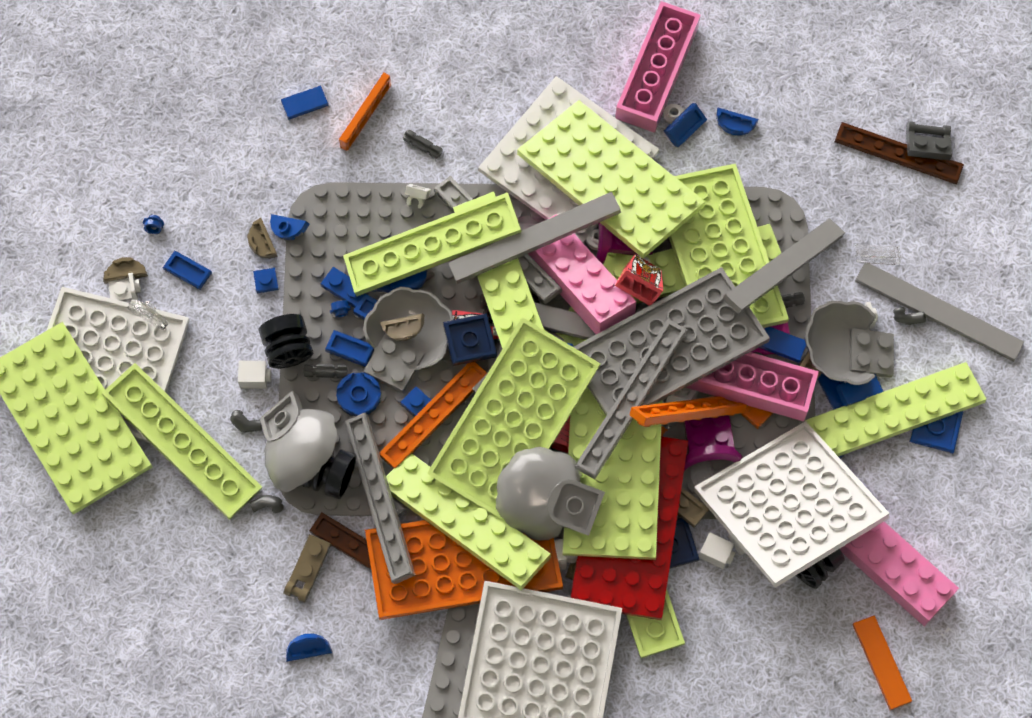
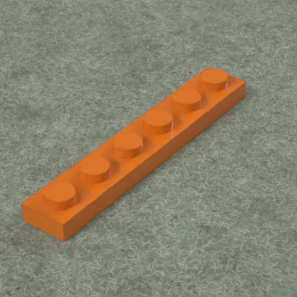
[379,362,487,469]
[629,396,747,427]

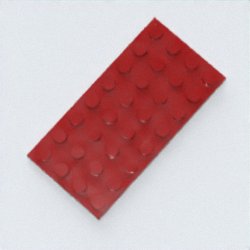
[571,436,688,620]

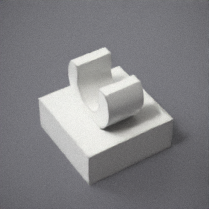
[405,184,431,208]
[554,539,577,571]

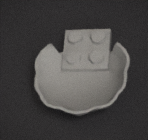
[363,287,453,393]
[804,301,894,385]
[260,390,337,492]
[496,447,605,541]

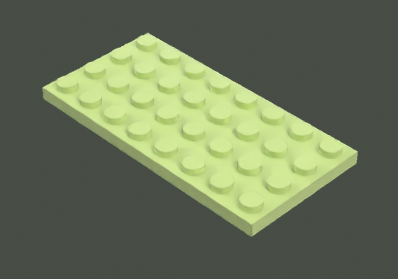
[517,100,705,259]
[669,163,789,328]
[427,317,601,521]
[0,321,152,515]
[563,387,662,560]

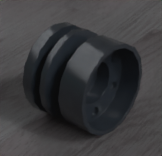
[258,314,314,369]
[303,449,357,499]
[796,549,845,589]

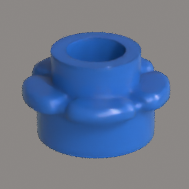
[143,215,164,234]
[330,300,351,317]

